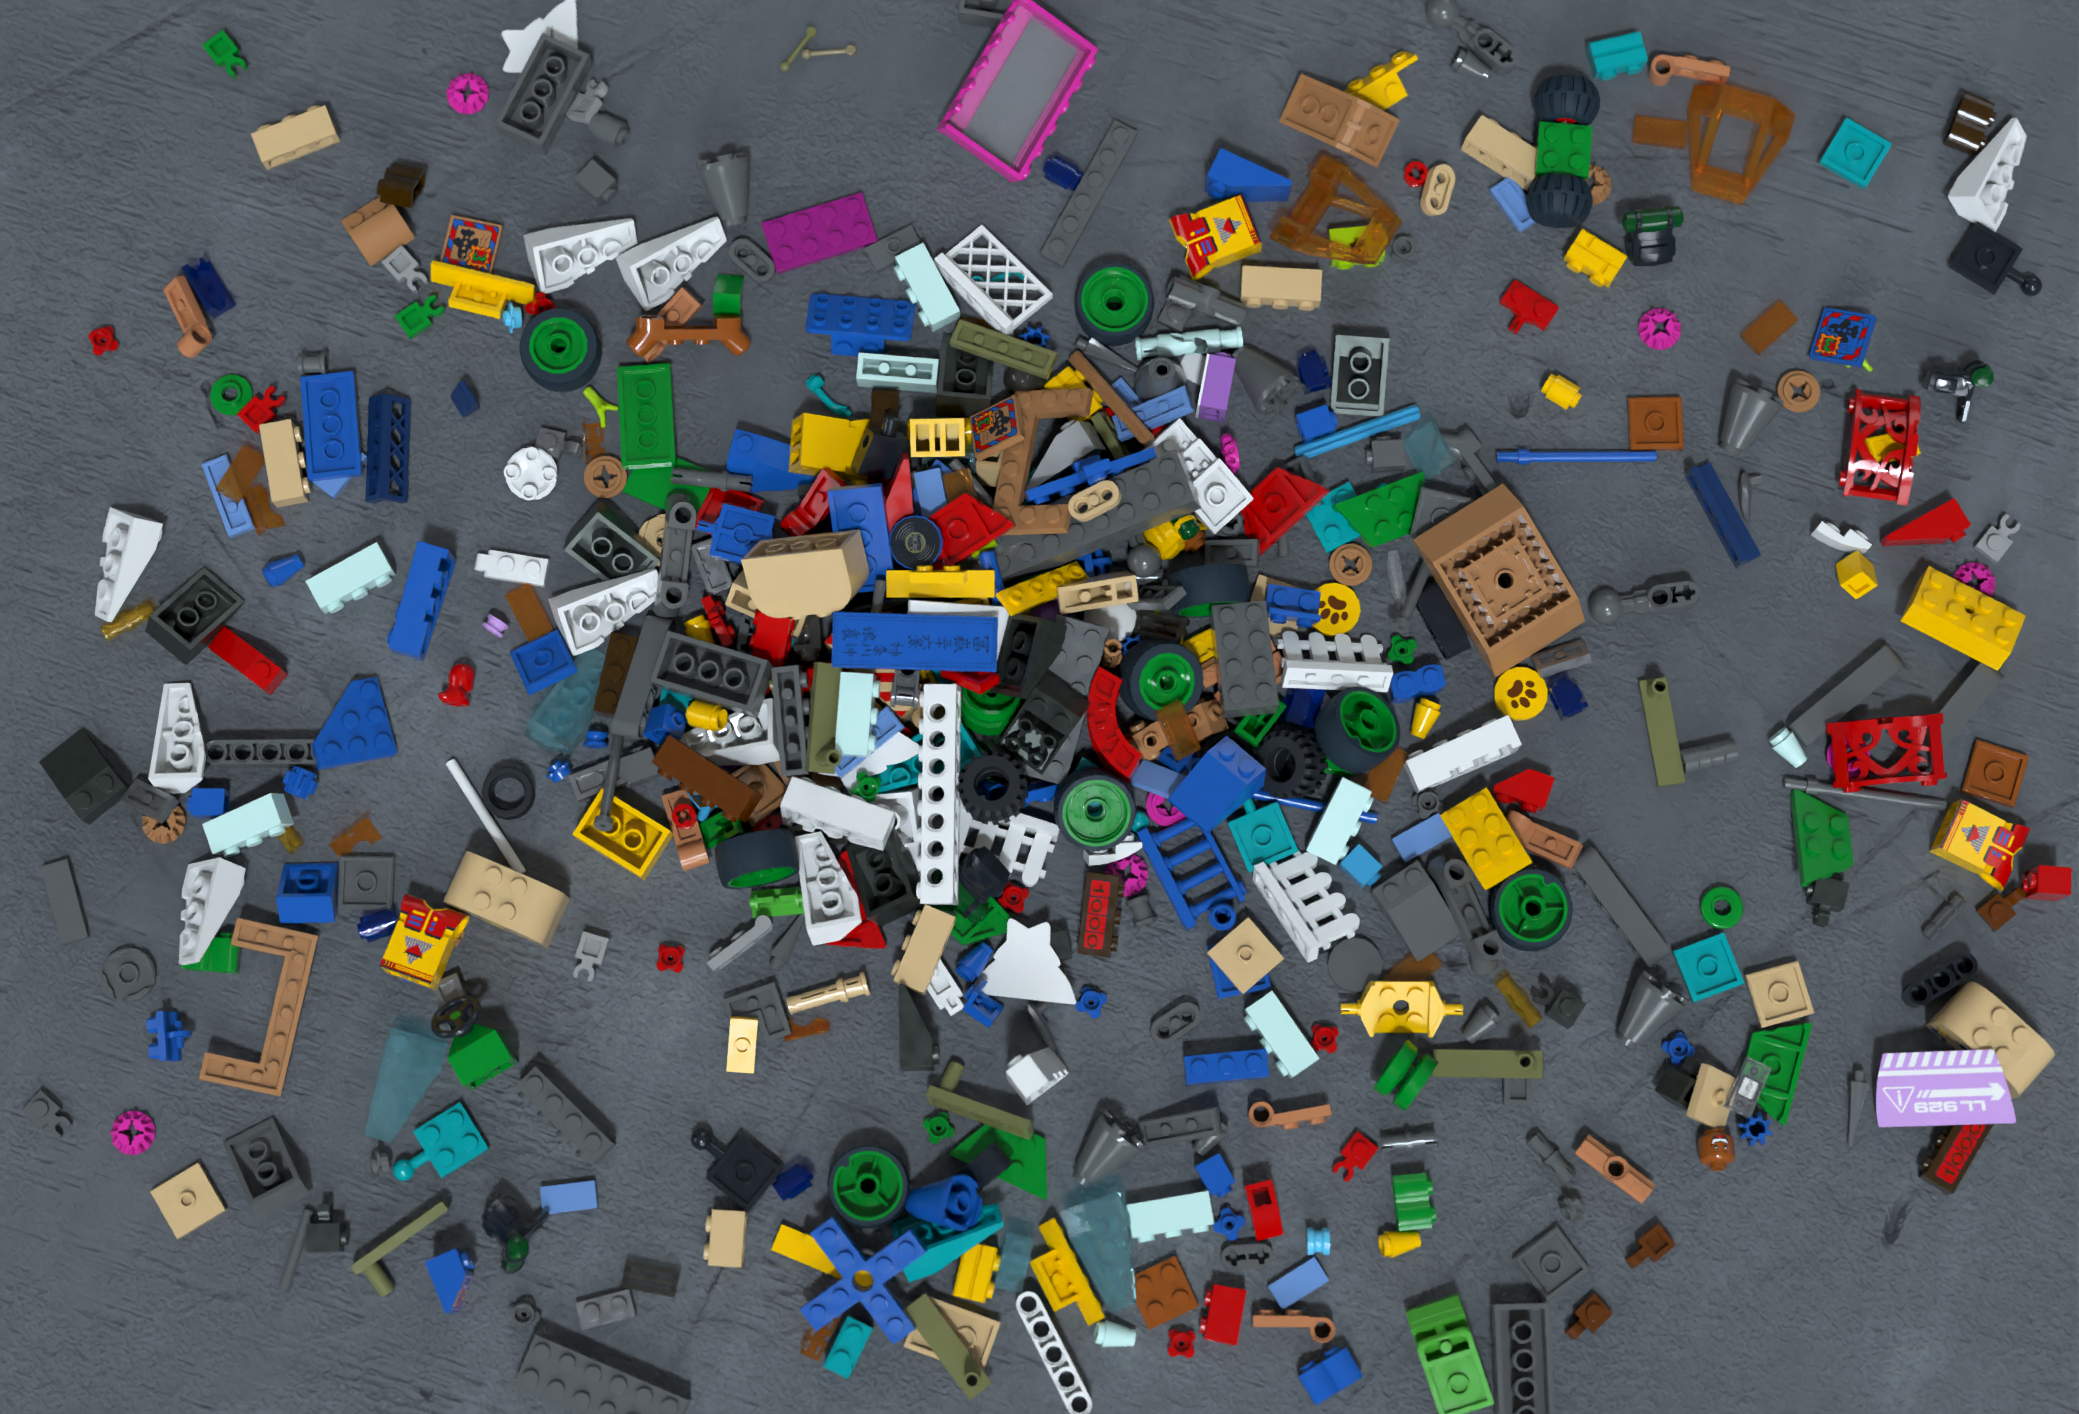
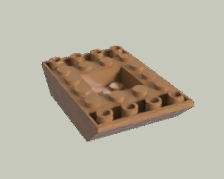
[1412,484,1585,678]

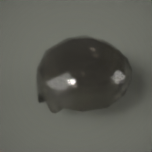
[1003,366,1046,395]

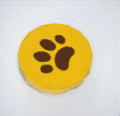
[1312,583,1361,637]
[1494,667,1548,721]

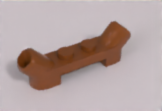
[626,315,751,357]

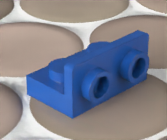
[1265,584,1321,628]

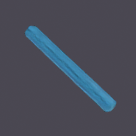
[1294,405,1420,458]

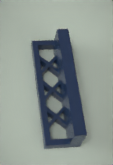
[365,394,410,504]
[1685,462,1761,569]

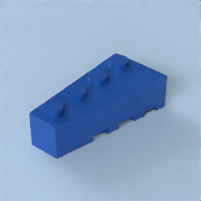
[387,541,457,661]

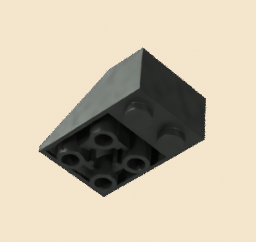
[997,673,1090,775]

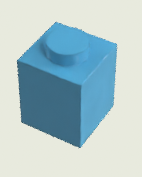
[1338,844,1383,889]

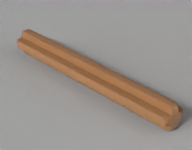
[1069,351,1154,446]

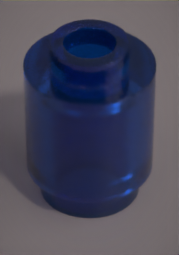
[1042,155,1083,191]
[357,909,398,943]
[772,1162,814,1202]

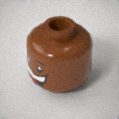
[1698,1129,1735,1171]

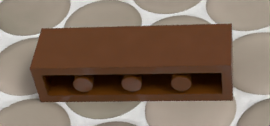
[651,735,763,823]

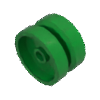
[961,686,1021,736]
[1372,1040,1439,1111]

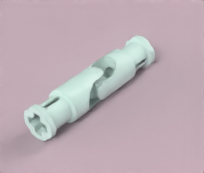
[1135,326,1243,361]

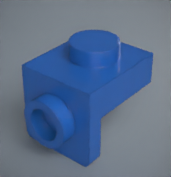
[962,979,1004,1028]

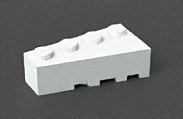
[1404,715,1522,794]
[780,776,895,851]
[1006,1047,1070,1105]

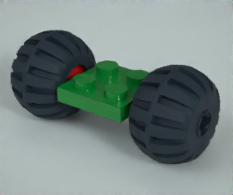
[1526,75,1600,228]

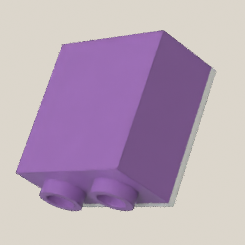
[1195,352,1236,423]

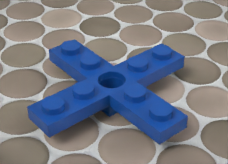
[1024,447,1157,505]
[799,1215,927,1345]

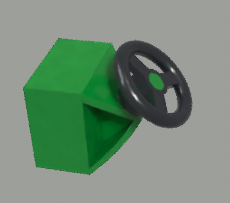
[431,995,519,1090]

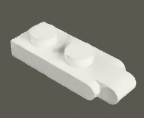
[474,550,550,587]
[927,960,964,1016]

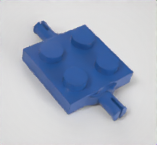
[697,503,776,565]

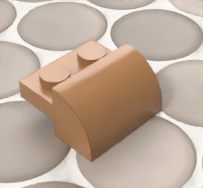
[341,196,415,267]

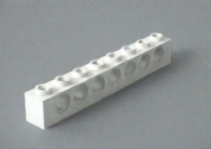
[916,684,962,905]

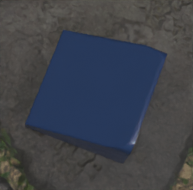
[451,380,480,418]

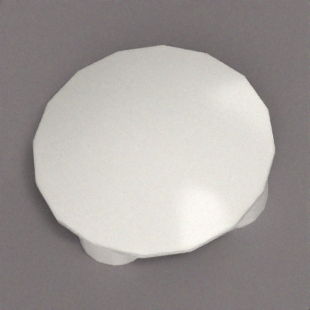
[504,447,558,500]
[1083,603,1137,643]

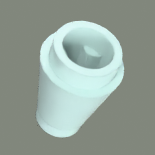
[1769,727,1808,768]
[1094,1320,1136,1347]

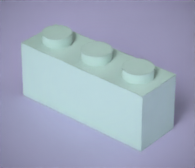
[893,243,960,332]
[856,353,939,393]
[306,542,396,614]
[835,672,881,758]
[1305,776,1374,865]
[202,793,294,858]
[1243,991,1319,1079]
[1126,1191,1214,1243]

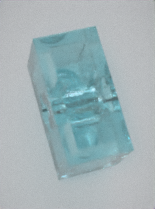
[995,1232,1034,1294]

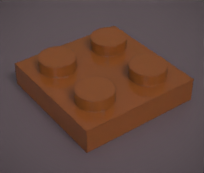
[1125,1256,1199,1330]

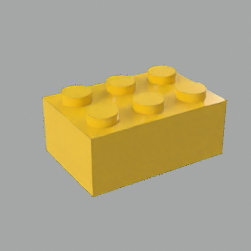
[1440,787,1532,891]
[572,788,673,881]

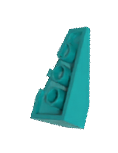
[869,719,982,794]
[891,1203,1004,1282]

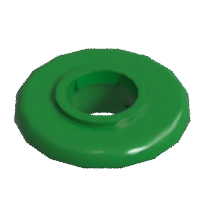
[210,375,252,416]
[1700,886,1743,929]

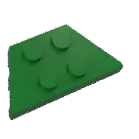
[1331,471,1425,548]
[1790,789,1854,887]
[927,864,1011,946]
[1737,1023,1812,1126]
[950,1125,1047,1200]

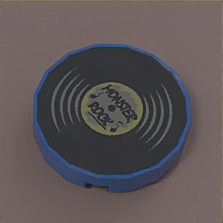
[890,515,944,570]

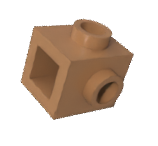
[1183,698,1229,743]
[1123,719,1171,761]

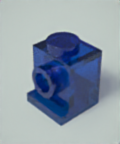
[1296,351,1332,395]
[1548,676,1589,721]

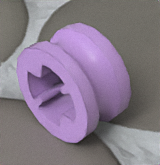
[481,614,509,638]

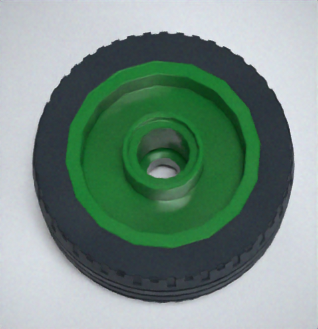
[520,308,602,392]
[1117,639,1204,722]

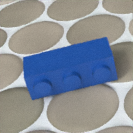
[1183,1049,1269,1086]

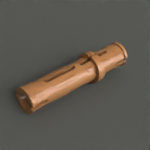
[1101,639,1122,671]

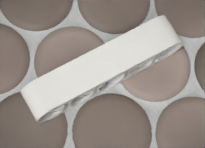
[1016,1291,1092,1414]

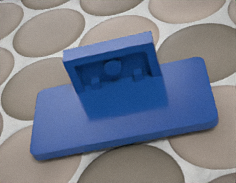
[805,293,916,357]

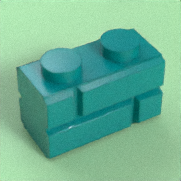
[1586,31,1648,81]
[823,1316,874,1379]

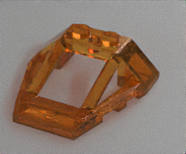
[1687,84,1796,205]
[1269,155,1402,264]

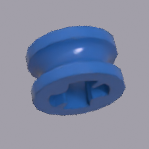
[583,731,608,748]

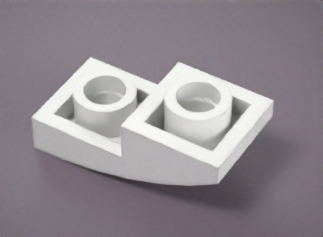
[1811,521,1872,554]
[1083,832,1142,866]

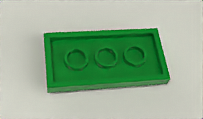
[617,363,676,470]

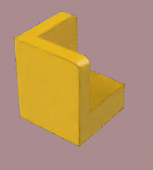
[1836,550,1878,599]

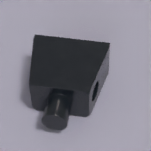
[851,415,909,480]

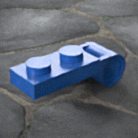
[977,779,1060,807]

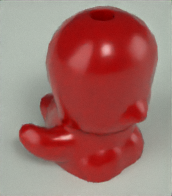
[438,663,475,707]

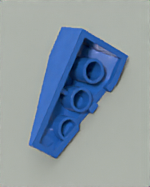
[726,429,818,493]

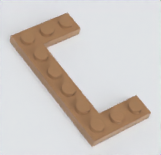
[993,388,1093,535]
[198,918,318,1097]

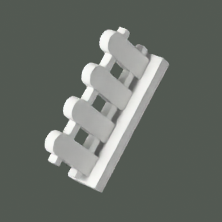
[1277,631,1393,692]
[941,799,1060,887]
[1252,851,1360,963]

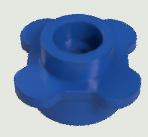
[546,759,572,783]
[1075,987,1107,1019]
[1662,1033,1695,1065]
[1213,1208,1245,1241]

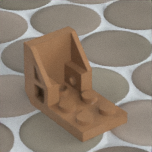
[1279,74,1400,168]

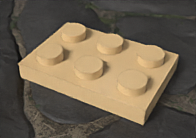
[903,1294,1001,1371]

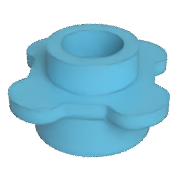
[503,303,522,333]

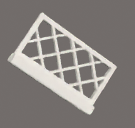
[934,225,1053,336]

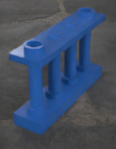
[1136,818,1247,932]

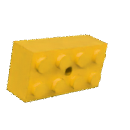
[1900,566,2026,671]

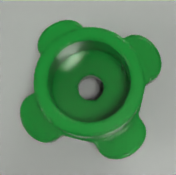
[1387,635,1417,665]
[850,772,881,803]
[923,1112,955,1144]

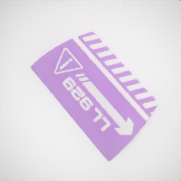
[1876,1049,2016,1127]

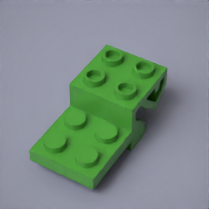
[1405,1293,1494,1414]

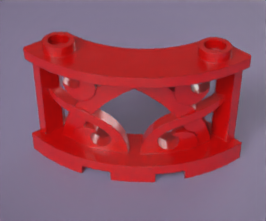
[1838,389,1921,506]
[1087,666,1142,784]
[1826,713,1947,793]

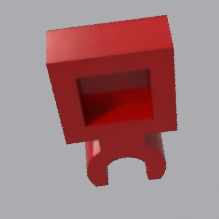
[237,386,286,434]
[1332,1131,1379,1183]

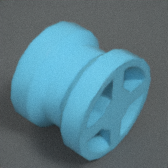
[1306,1227,1330,1255]

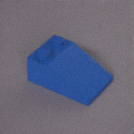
[1205,148,1293,202]
[1168,736,1266,834]

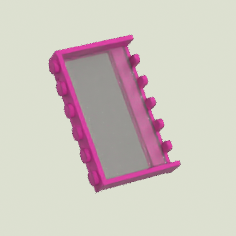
[936,0,1098,183]

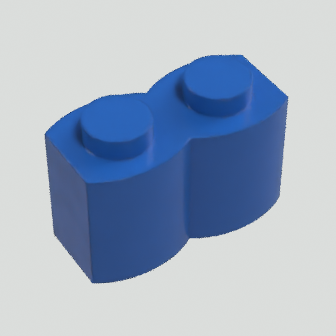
[1388,664,1446,704]
[1297,1346,1363,1405]

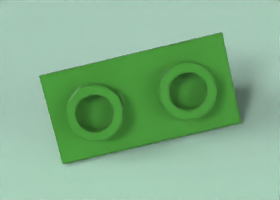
[749,887,805,918]

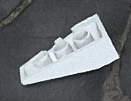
[1948,118,2027,232]
[616,216,727,311]
[524,218,637,294]
[95,507,163,622]
[548,568,658,656]
[148,683,206,794]
[680,698,780,765]
[863,786,922,880]
[795,831,862,946]
[179,857,246,965]

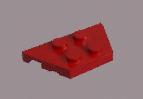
[1241,467,1330,557]
[928,493,1016,570]
[826,851,887,949]

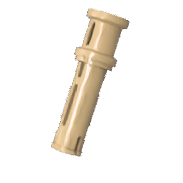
[786,972,871,1014]

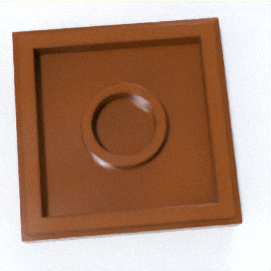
[1627,397,1684,451]
[1960,740,2029,808]

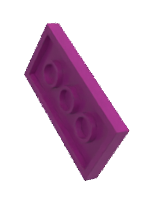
[761,192,878,275]

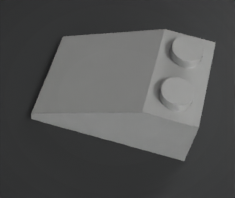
[1026,420,1107,490]

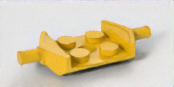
[1340,981,1463,1037]

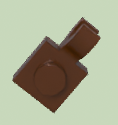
[1976,887,2026,932]
[1625,1223,1676,1269]
[1565,1294,1613,1340]

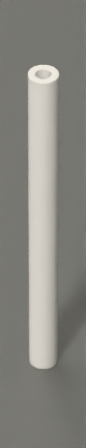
[446,758,526,874]

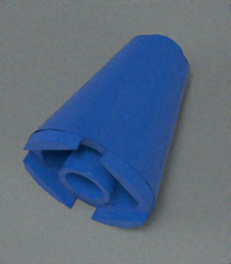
[905,1175,982,1231]

